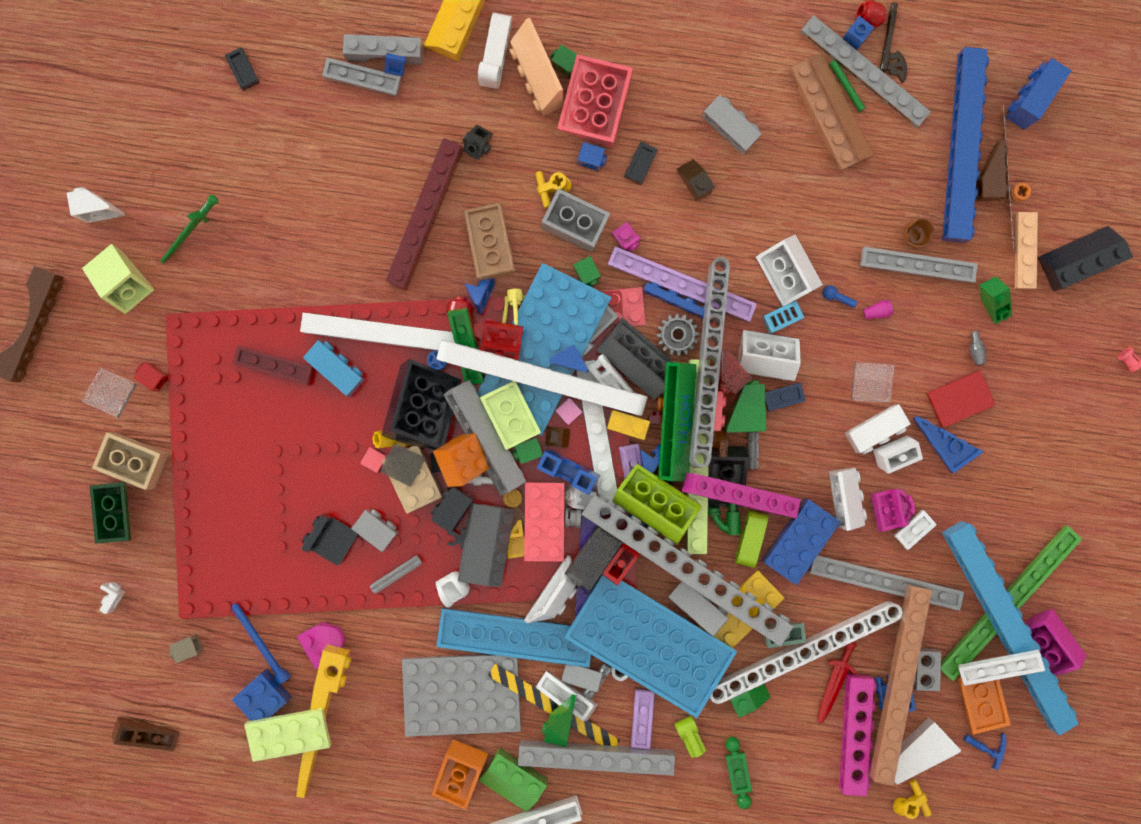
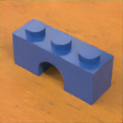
[537,449,601,495]

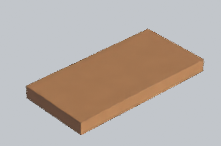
[464,202,516,281]

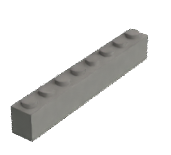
[518,740,675,776]

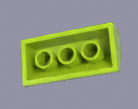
[612,464,702,544]

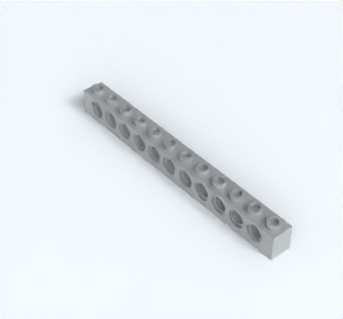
[582,494,794,647]

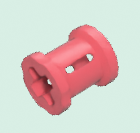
[1117,347,1141,372]

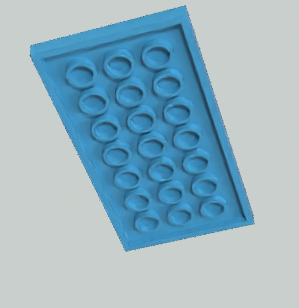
[477,263,612,436]
[564,575,737,718]

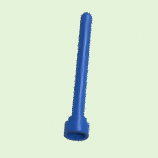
[231,603,291,685]

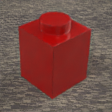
[133,362,169,392]

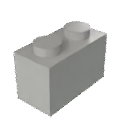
[351,509,399,552]

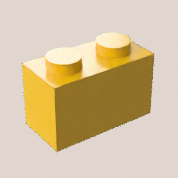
[606,410,650,440]

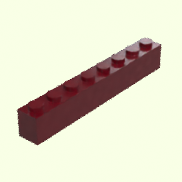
[385,138,463,291]

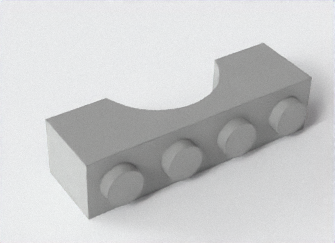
[343,34,424,65]

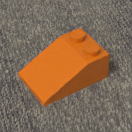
[431,739,488,810]

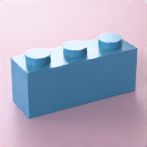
[303,340,365,397]

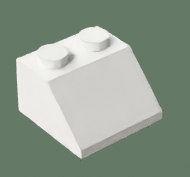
[67,187,125,223]

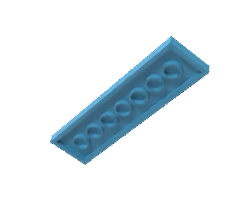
[437,608,591,668]

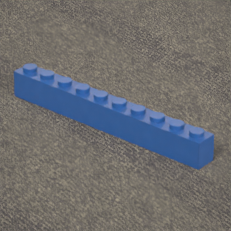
[942,47,989,243]

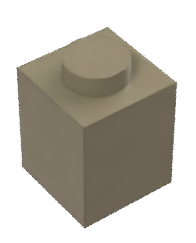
[169,633,204,663]

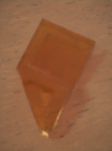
[712,430,729,457]

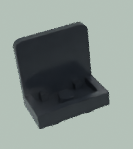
[301,513,358,565]

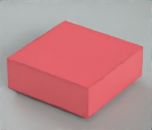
[360,447,387,473]

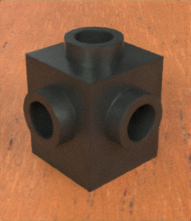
[462,125,493,160]

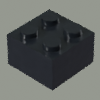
[431,486,475,533]

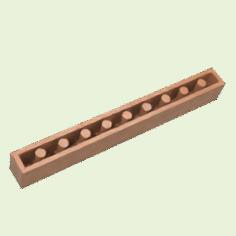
[869,584,932,786]

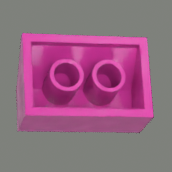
[1024,609,1087,676]

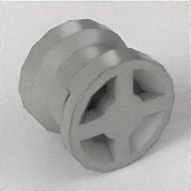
[565,508,581,528]

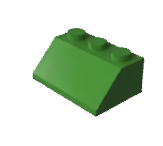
[478,747,548,812]

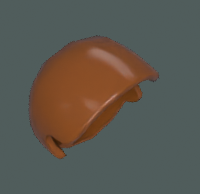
[903,218,935,249]

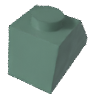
[763,622,807,648]

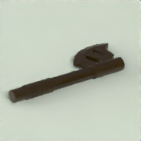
[880,2,907,83]

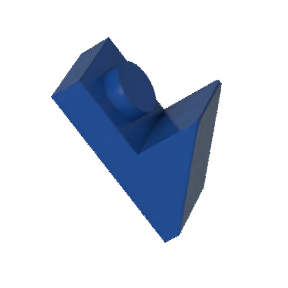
[465,278,496,314]
[640,444,661,473]

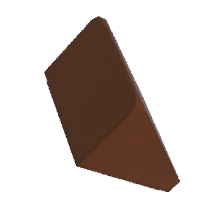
[545,426,570,448]

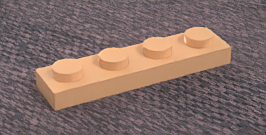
[1015,212,1038,289]

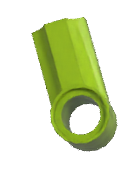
[674,715,706,758]

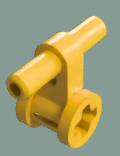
[535,171,572,209]
[893,779,932,819]

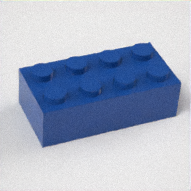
[761,498,841,586]

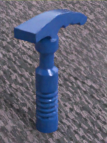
[963,733,1006,771]

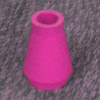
[863,299,894,320]

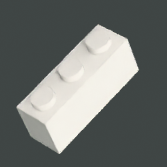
[845,404,911,454]

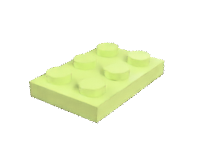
[480,381,541,450]

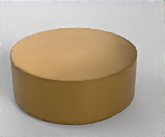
[503,489,523,508]

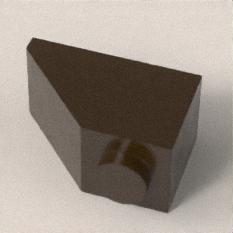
[677,159,715,202]

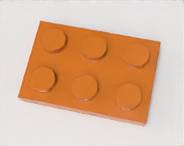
[957,675,1011,735]

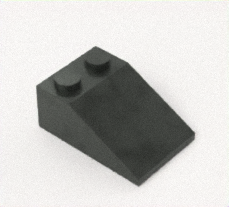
[708,445,749,507]

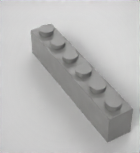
[443,380,526,496]

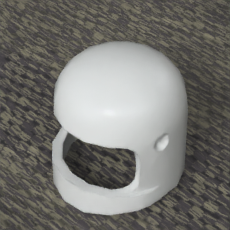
[435,571,470,608]

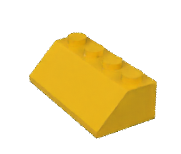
[424,0,486,62]

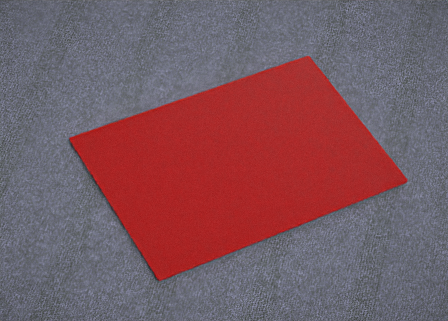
[166,291,637,619]

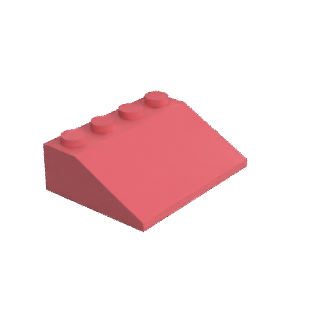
[557,54,633,149]

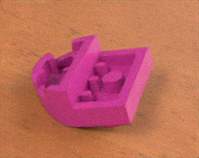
[871,489,915,531]
[297,622,345,670]

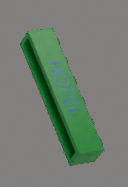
[658,362,697,481]

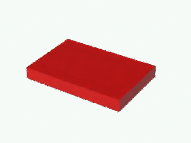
[926,370,996,428]

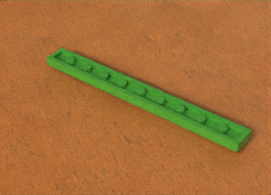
[941,525,1082,681]

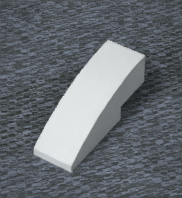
[536,671,598,721]

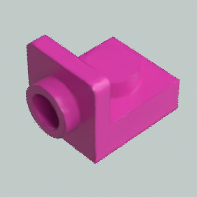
[611,222,641,252]

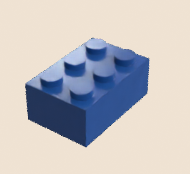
[1005,58,1072,130]

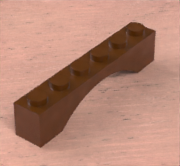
[0,266,64,382]

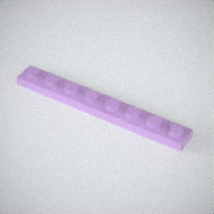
[608,247,757,322]

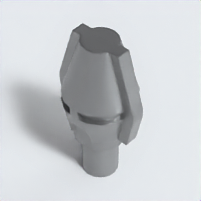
[970,331,987,366]

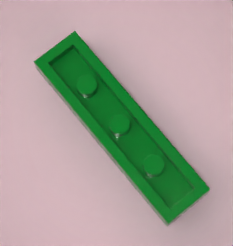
[447,308,485,384]

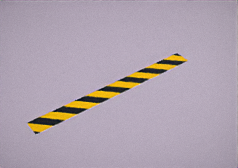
[488,664,620,746]

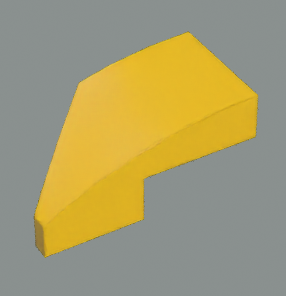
[507,520,525,559]

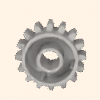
[656,314,699,356]

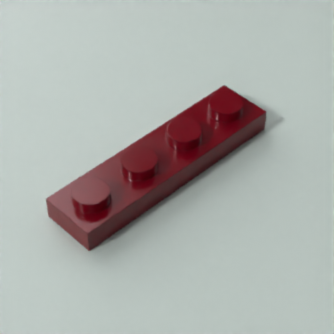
[233,345,314,385]

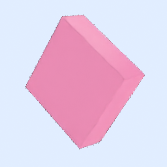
[556,398,582,425]

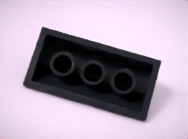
[1037,226,1133,292]

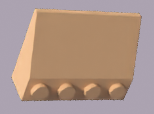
[509,18,563,116]

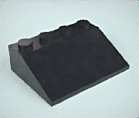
[381,359,461,450]

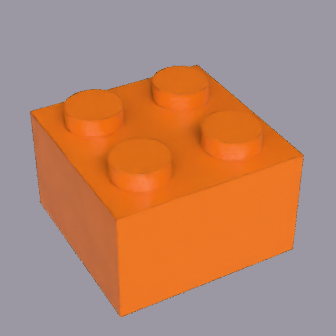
[433,433,489,487]

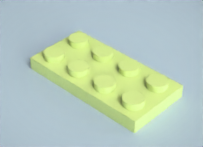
[244,708,331,762]

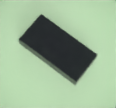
[225,47,260,91]
[624,142,658,185]

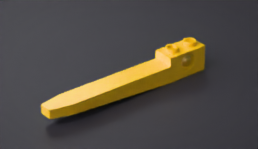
[296,644,351,798]

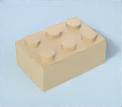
[92,432,169,490]
[382,445,443,514]

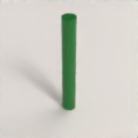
[829,60,866,112]

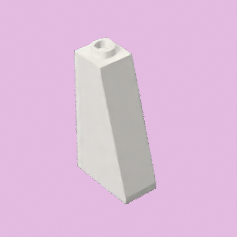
[894,717,961,785]

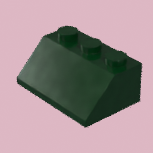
[89,482,131,544]

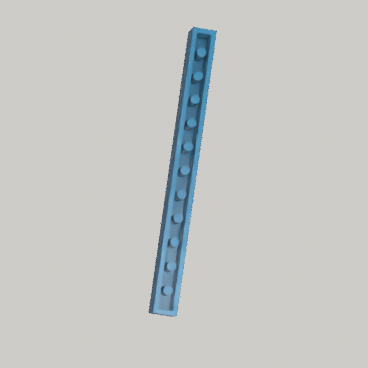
[942,521,1079,736]

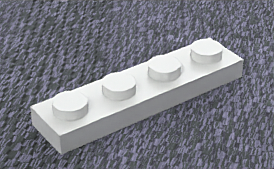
[958,649,1045,686]

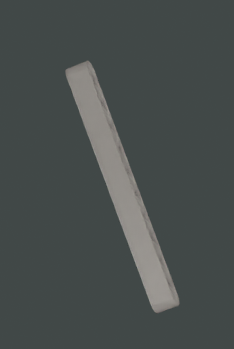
[689,257,730,469]

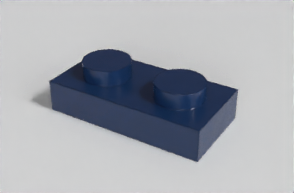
[765,383,806,412]

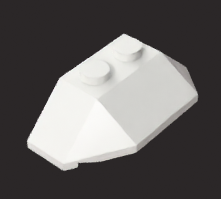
[524,554,577,623]

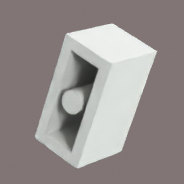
[873,435,923,474]

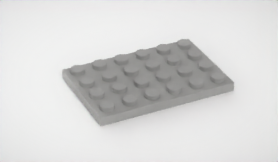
[402,654,521,737]

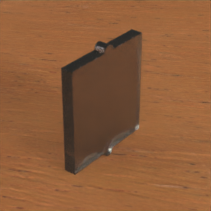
[380,443,426,487]

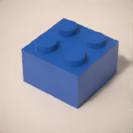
[232,669,292,721]

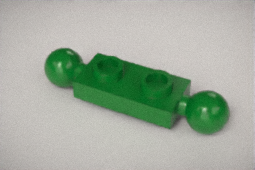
[725,737,752,810]

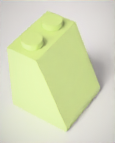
[82,244,154,314]

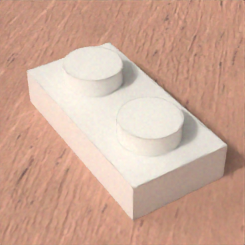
[894,510,937,550]

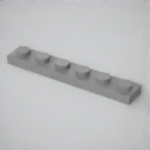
[860,247,978,283]

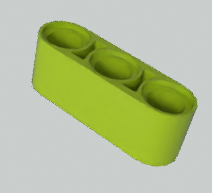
[735,510,769,568]

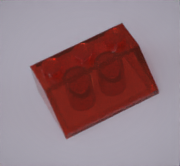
[718,348,753,396]

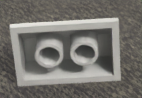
[756,235,823,306]
[738,330,801,381]
[829,467,867,531]

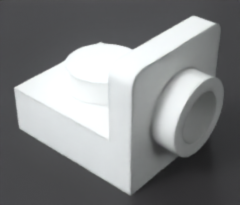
[564,484,598,510]
[99,582,125,614]

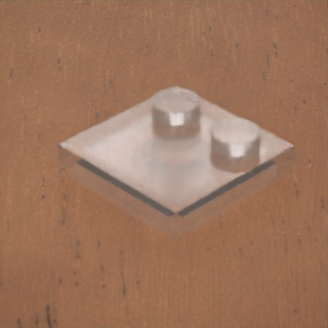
[850,362,894,403]
[81,368,137,418]

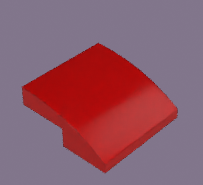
[480,320,524,360]

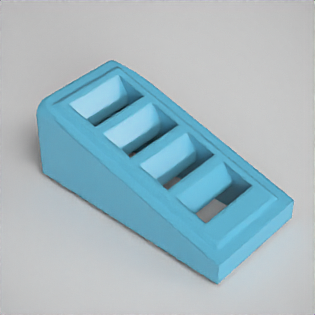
[762,301,805,334]

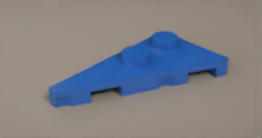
[912,416,983,474]

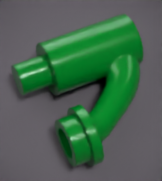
[708,503,741,535]

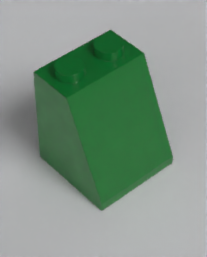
[722,381,766,433]

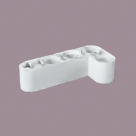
[478,12,512,89]

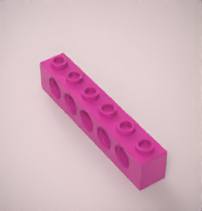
[682,473,801,518]
[839,674,876,796]

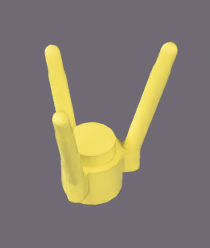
[502,289,526,325]

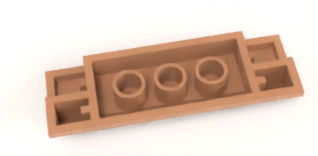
[790,54,873,171]

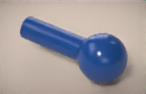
[822,285,858,308]

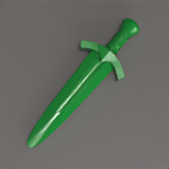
[160,195,219,264]

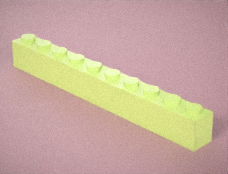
[685,360,710,554]

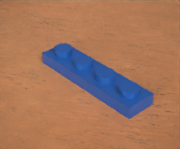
[643,282,714,323]

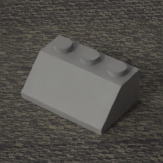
[541,188,610,253]

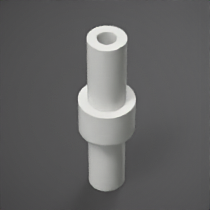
[468,474,494,486]

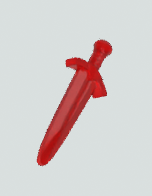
[817,641,857,723]

